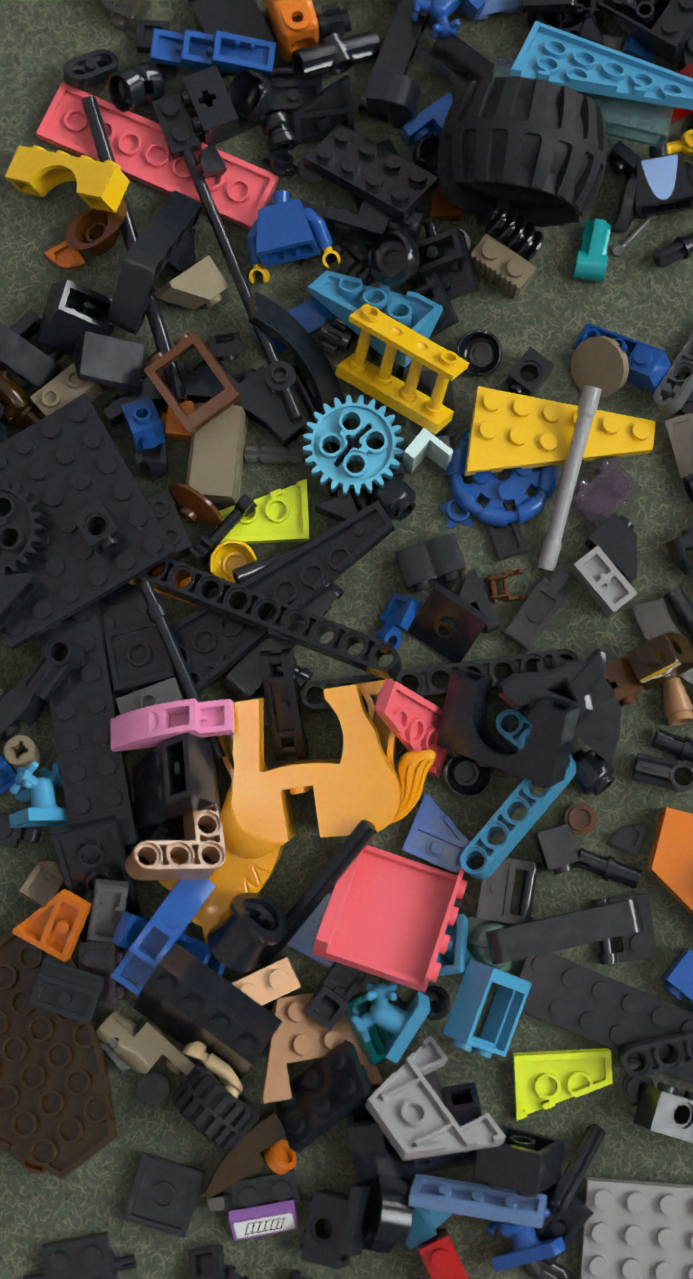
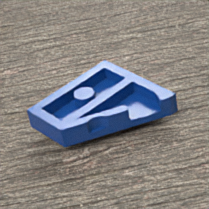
[401,793,470,875]

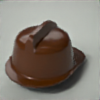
[66,198,127,254]

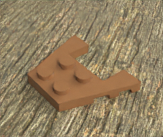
[259,993,383,1104]

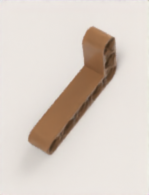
[125,737,226,880]

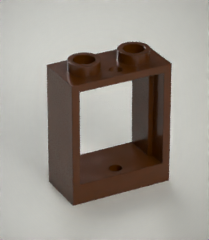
[144,332,243,434]

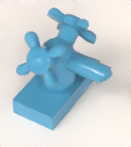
[9,761,69,828]
[351,982,430,1064]

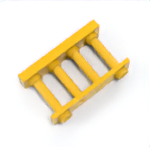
[335,303,469,434]

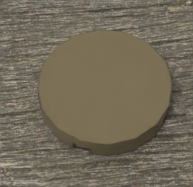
[571,336,629,398]

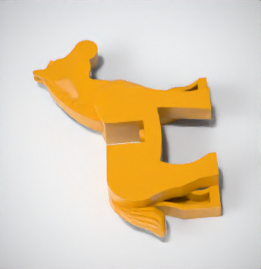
[158,678,436,944]

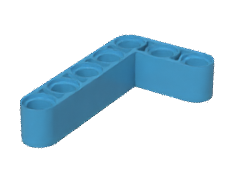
[460,709,576,880]

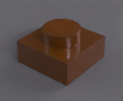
[431,187,462,221]

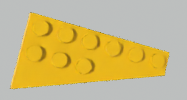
[464,386,656,476]

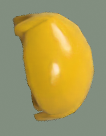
[209,540,257,585]

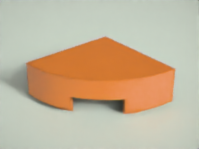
[44,240,86,269]

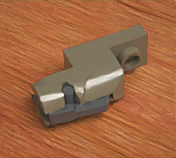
[96,1010,197,1076]

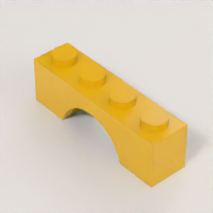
[5,145,130,213]

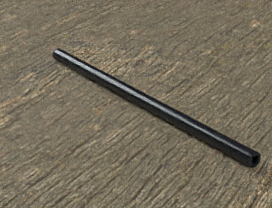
[82,96,188,403]

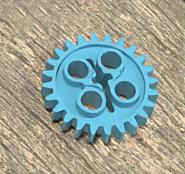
[303,395,404,497]

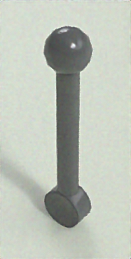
[612,216,658,257]

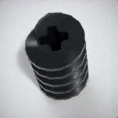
[476,198,544,261]

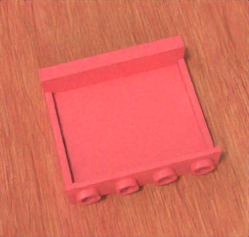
[312,845,468,993]

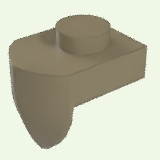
[18,860,64,907]

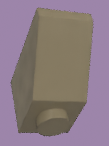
[154,255,229,310]

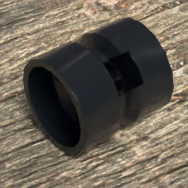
[107,62,164,112]

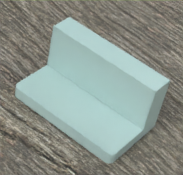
[402,428,453,474]

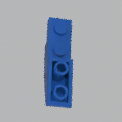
[111,879,217,996]

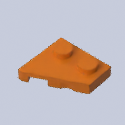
[12,889,92,963]

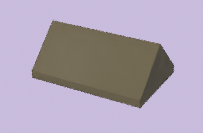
[186,403,248,507]

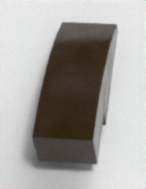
[205,1107,286,1199]

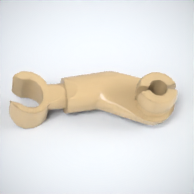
[182,1041,243,1098]

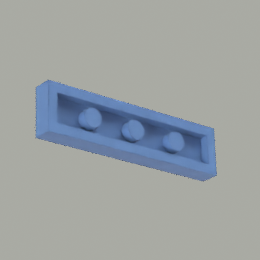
[409,1173,547,1229]

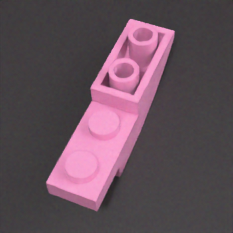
[111,698,235,752]

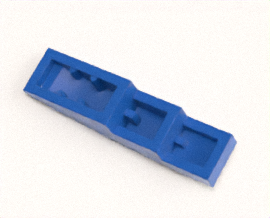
[149,28,276,74]

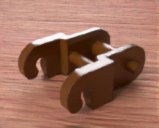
[484,569,528,603]

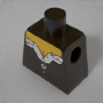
[626,633,693,691]

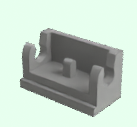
[570,545,638,618]

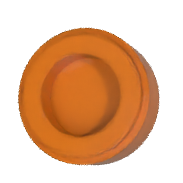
[264,1139,297,1175]

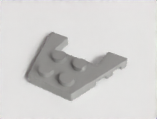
[366,1036,506,1160]

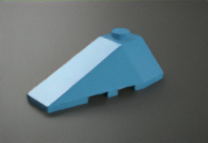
[308,270,443,368]

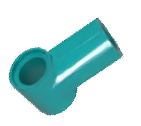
[572,218,612,283]

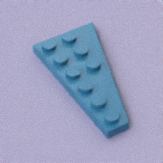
[509,21,693,110]

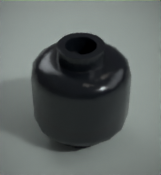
[370,475,416,521]
[571,749,615,796]

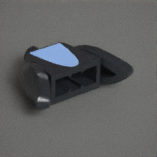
[611,142,693,234]

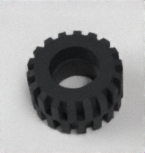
[171,1063,259,1151]

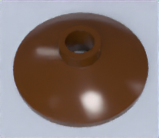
[169,482,222,527]

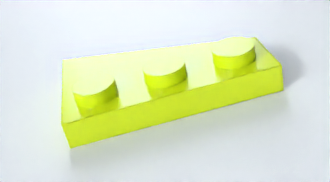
[216,479,310,544]
[512,1048,613,1121]

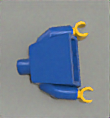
[246,190,341,284]

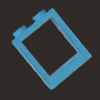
[442,959,532,1059]

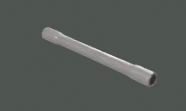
[537,385,602,572]

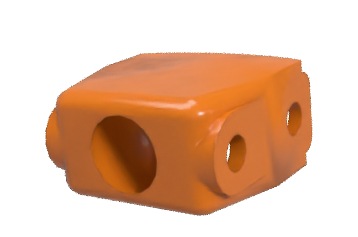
[263,0,319,62]

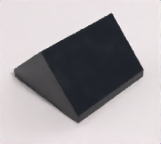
[71,331,145,392]

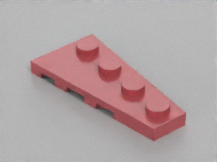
[374,679,448,778]

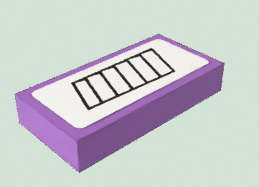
[229,1200,299,1241]

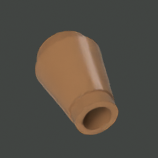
[662,677,693,726]

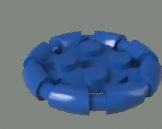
[446,429,557,527]

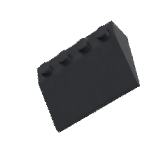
[133,943,283,1080]

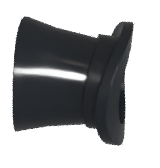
[207,893,287,972]

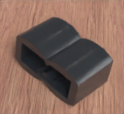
[395,533,467,593]

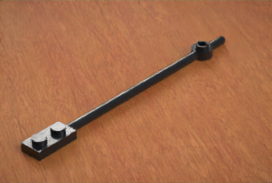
[151,92,303,422]

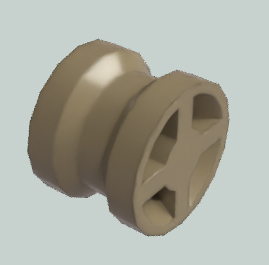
[4,735,42,771]

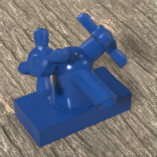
[411,0,486,40]
[487,1208,566,1272]

